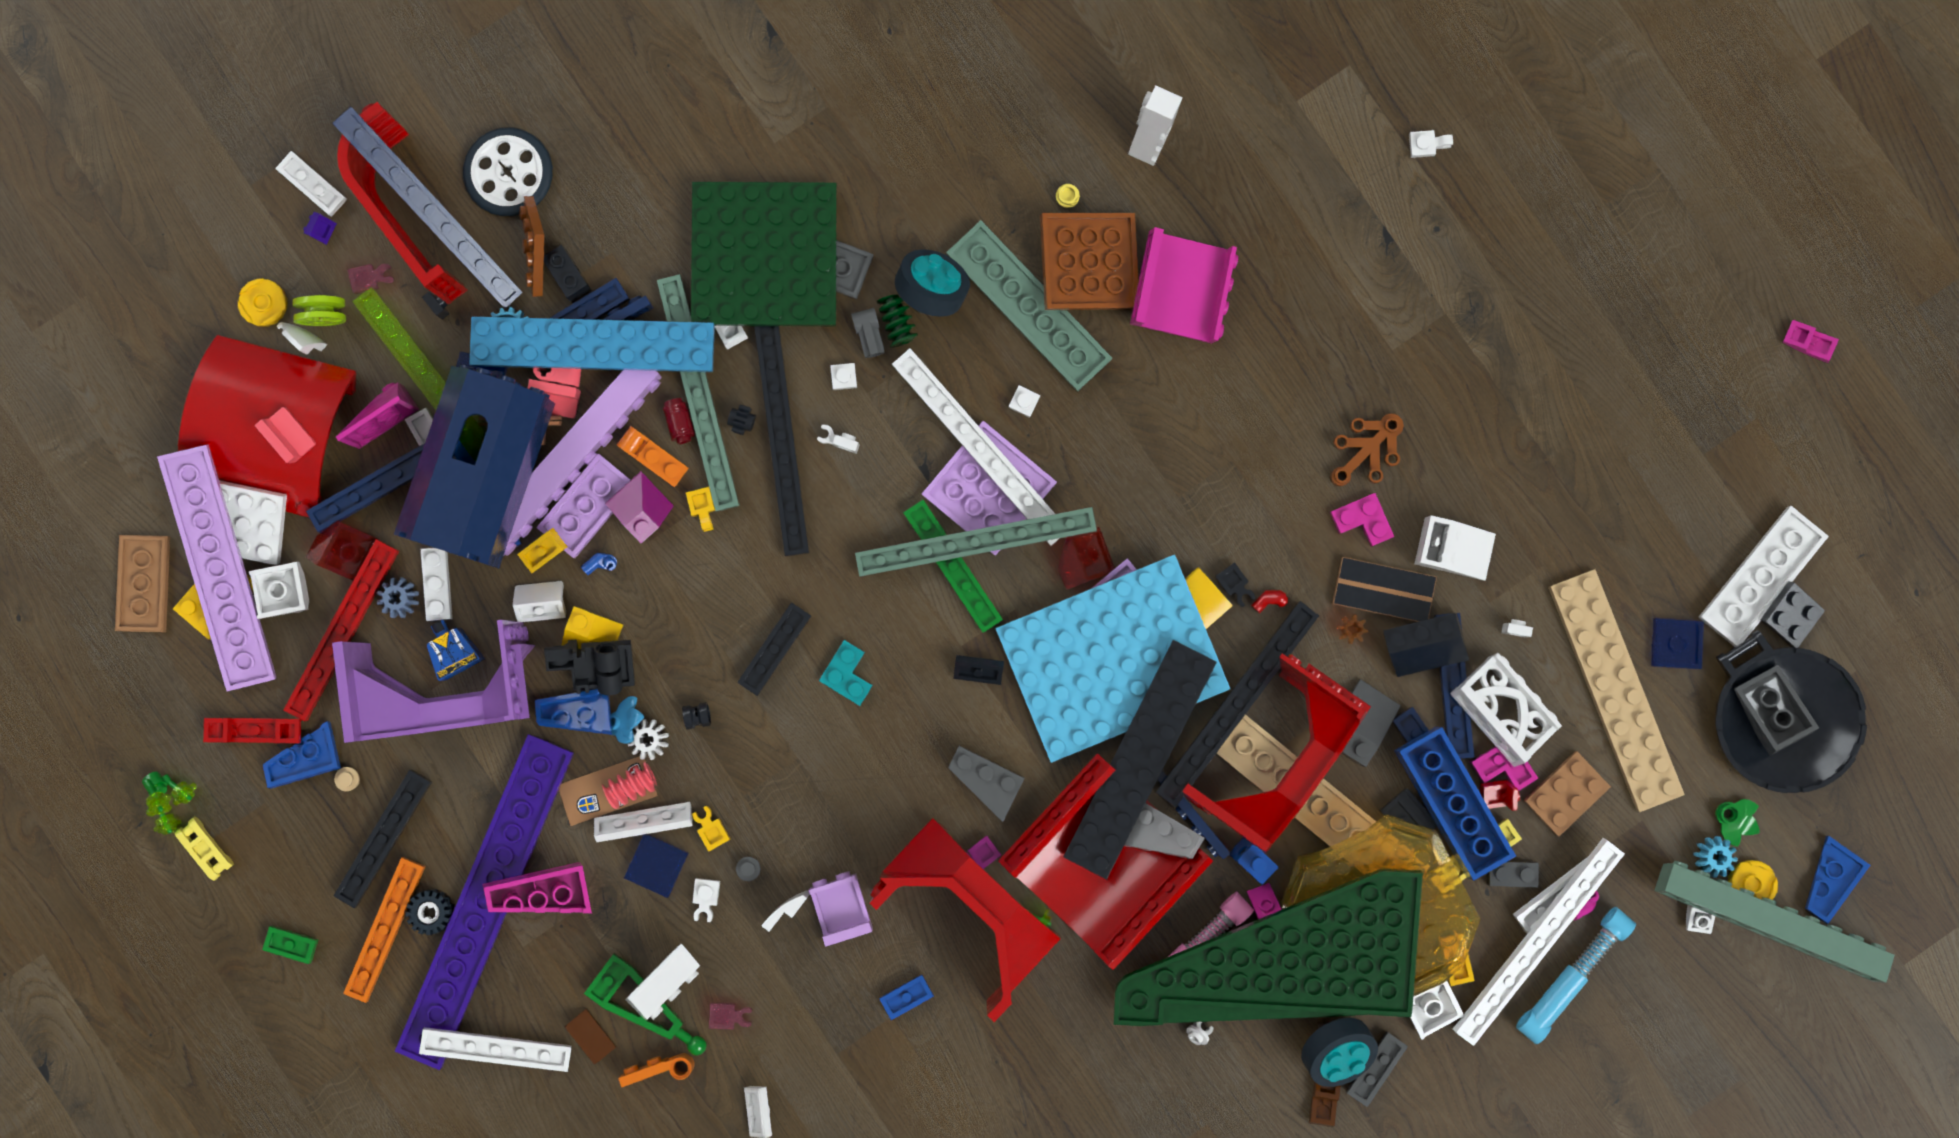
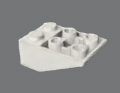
[1415,516,1496,581]

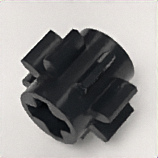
[727,404,756,435]

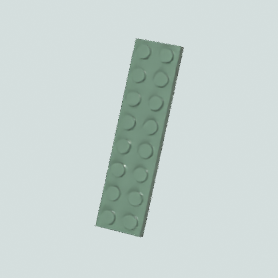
[946,220,1112,392]

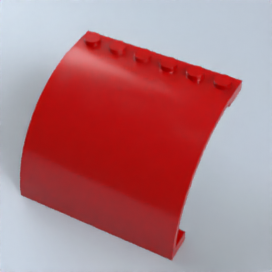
[178,335,356,517]
[998,753,1213,970]

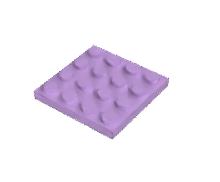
[922,421,1057,556]

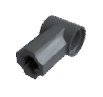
[851,308,885,358]

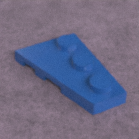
[535,689,612,735]

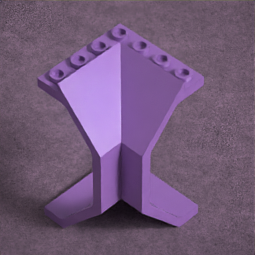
[332,620,535,743]

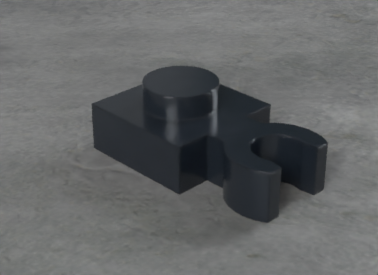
[1215,563,1255,607]

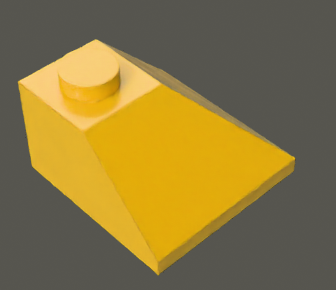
[562,606,623,649]

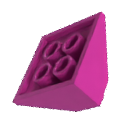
[336,382,419,449]

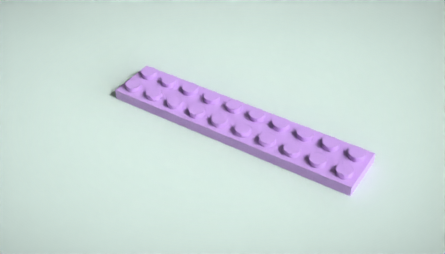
[157,444,277,691]

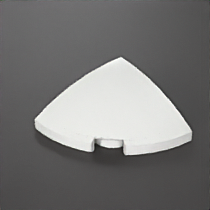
[277,322,328,354]

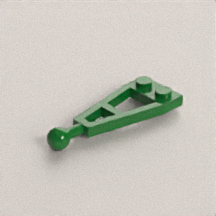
[584,953,707,1056]

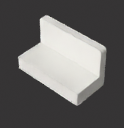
[513,581,566,622]

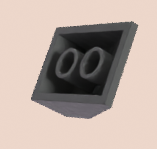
[1734,665,1819,756]
[1342,679,1400,767]

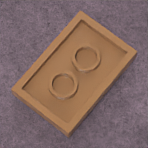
[1523,751,1611,837]

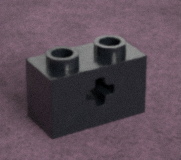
[544,245,592,303]

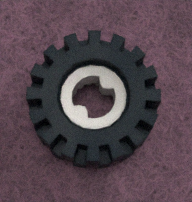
[406,889,454,935]

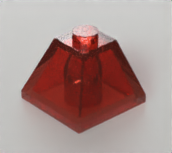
[306,521,379,580]
[1058,527,1115,590]

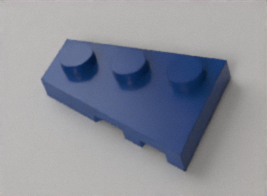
[263,721,341,789]
[1805,836,1871,924]

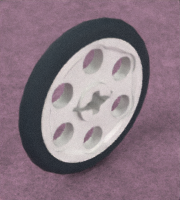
[463,128,553,216]

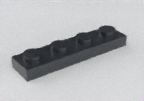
[737,602,812,696]

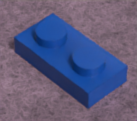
[879,974,934,1020]

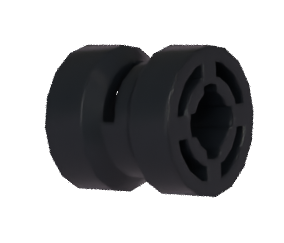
[682,702,711,730]

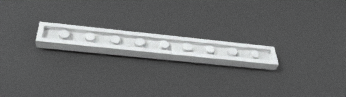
[892,349,1060,546]
[1453,838,1624,1046]

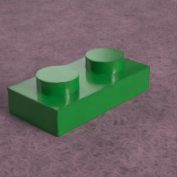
[262,925,319,964]

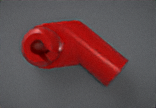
[1251,590,1288,614]

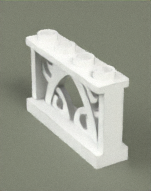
[1450,653,1562,767]

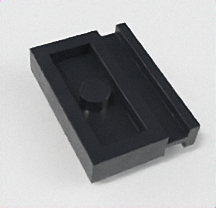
[1379,787,1437,848]

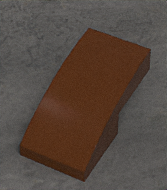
[1309,1082,1341,1127]

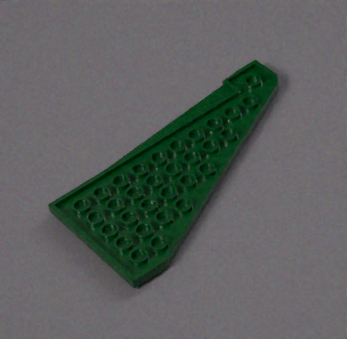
[1113,868,1423,1026]

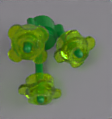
[142,771,197,835]

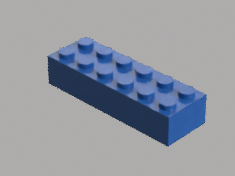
[1394,727,1516,881]

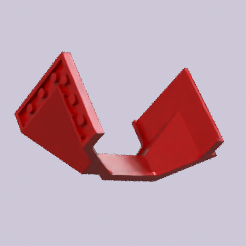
[1182,653,1371,853]
[869,818,1061,1022]

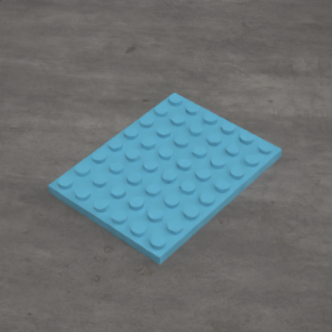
[995,554,1230,763]

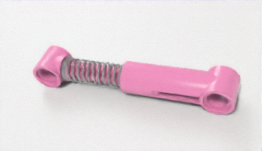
[1168,892,1254,957]

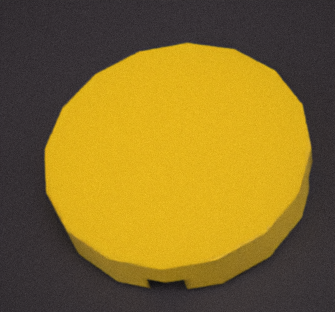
[238,279,287,327]
[1728,860,1778,900]

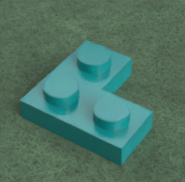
[819,640,873,706]

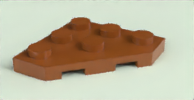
[519,196,544,297]

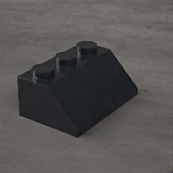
[1383,613,1469,677]

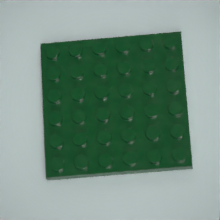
[691,182,837,327]

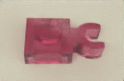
[348,264,394,294]
[709,1003,752,1030]

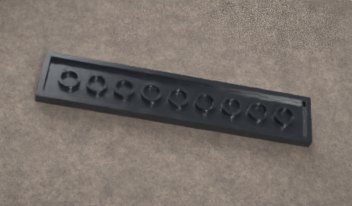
[1064,640,1217,880]

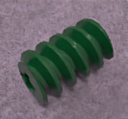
[877,294,918,348]

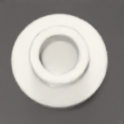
[1186,1022,1213,1045]

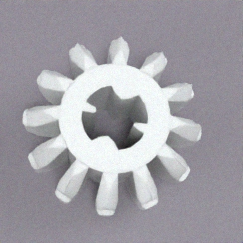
[627,719,669,760]

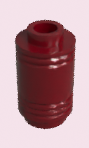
[663,398,695,445]

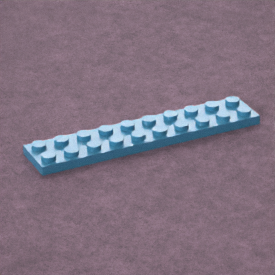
[469,317,715,372]

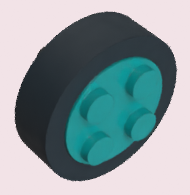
[895,250,970,317]
[1301,1018,1378,1087]

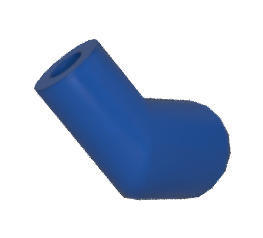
[580,553,617,576]

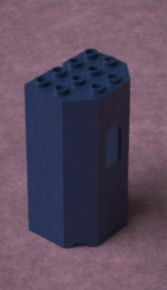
[394,365,555,569]

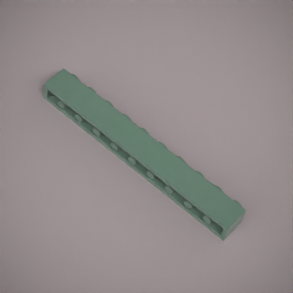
[1654,861,1895,983]

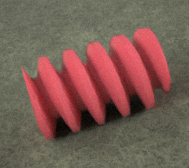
[602,762,657,809]

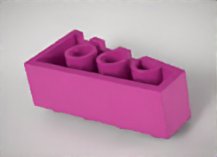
[483,862,592,913]

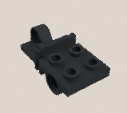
[544,640,635,695]

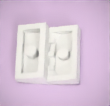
[762,891,810,932]

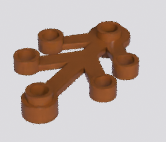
[1330,414,1404,487]

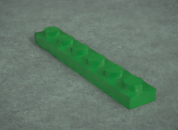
[903,500,1003,633]

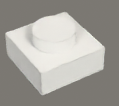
[831,363,857,390]
[1008,385,1040,418]
[1502,619,1533,637]

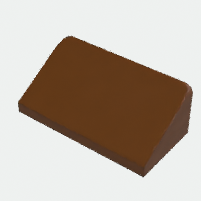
[565,1009,616,1065]

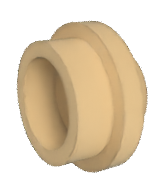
[334,767,360,791]

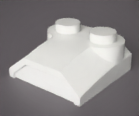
[249,562,309,619]
[1410,974,1465,1039]

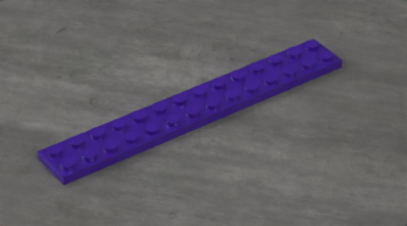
[395,734,574,1070]

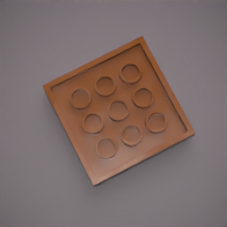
[1040,213,1139,310]

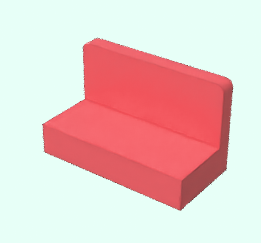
[528,379,581,419]
[254,407,316,463]

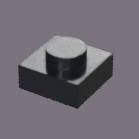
[422,291,450,320]

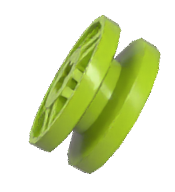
[292,295,346,326]

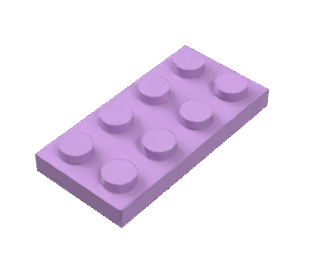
[536,454,630,559]

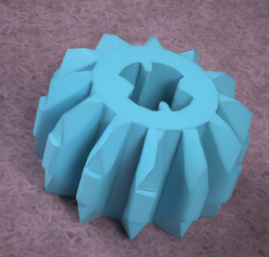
[1693,836,1738,878]

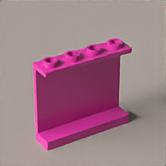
[1130,227,1238,344]

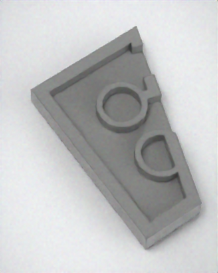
[1124,803,1204,859]

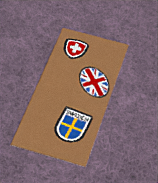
[559,756,658,826]

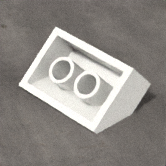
[625,944,700,1020]

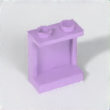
[808,871,873,947]

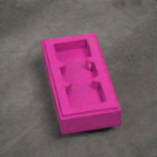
[1247,883,1282,919]

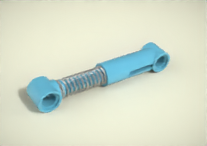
[1516,907,1636,1044]

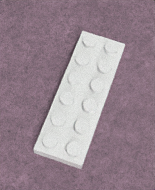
[1698,506,1829,647]

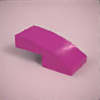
[1783,320,1839,363]

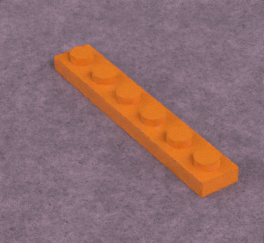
[343,857,426,1003]

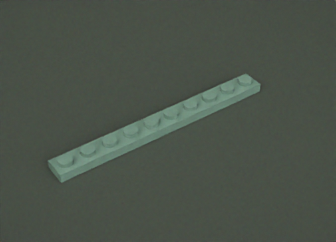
[657,274,740,512]
[855,507,1097,577]

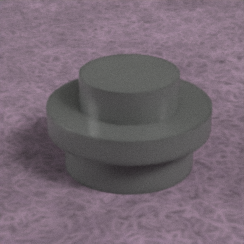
[736,857,761,881]

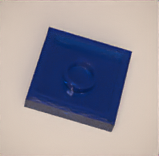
[1651,618,1704,669]
[624,834,689,898]

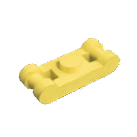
[174,816,234,881]

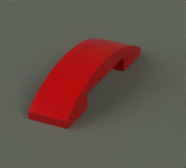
[203,718,301,743]

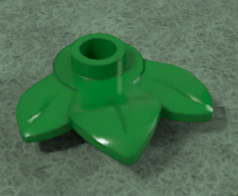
[1715,799,1760,847]

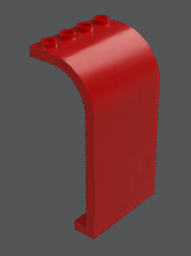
[337,102,467,304]

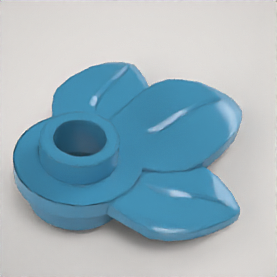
[611,696,645,744]

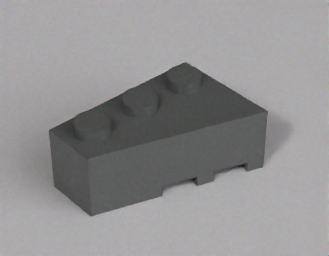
[948,745,1025,822]

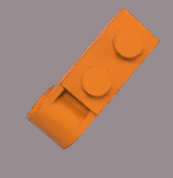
[617,426,689,487]
[618,1053,694,1087]

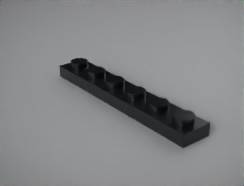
[333,770,432,908]

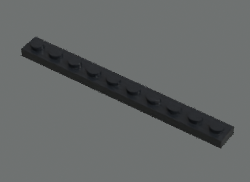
[754,326,809,556]
[1155,601,1319,808]

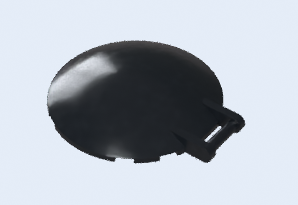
[1716,630,1867,793]

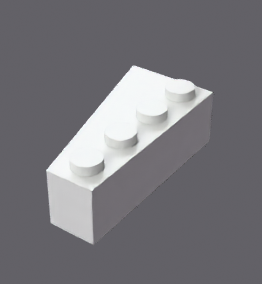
[1128,85,1183,166]

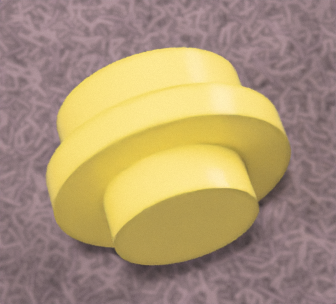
[1056,184,1080,208]

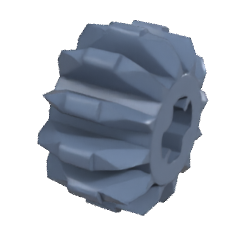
[377,578,419,618]

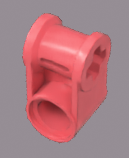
[533,368,581,388]

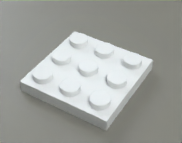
[219,480,287,565]

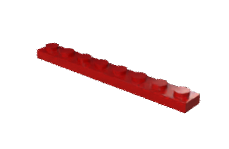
[283,539,399,722]

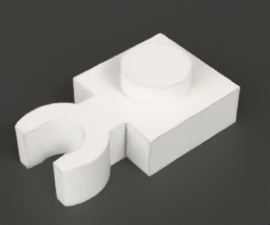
[692,878,720,922]

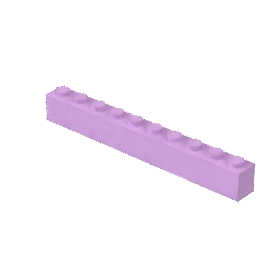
[504,370,662,556]

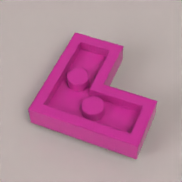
[1330,493,1395,547]
[1470,746,1539,790]

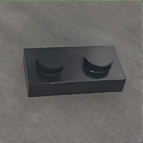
[953,655,1004,685]

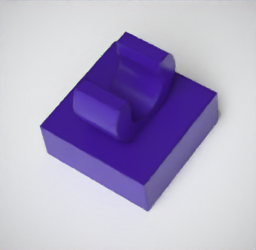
[303,212,337,245]

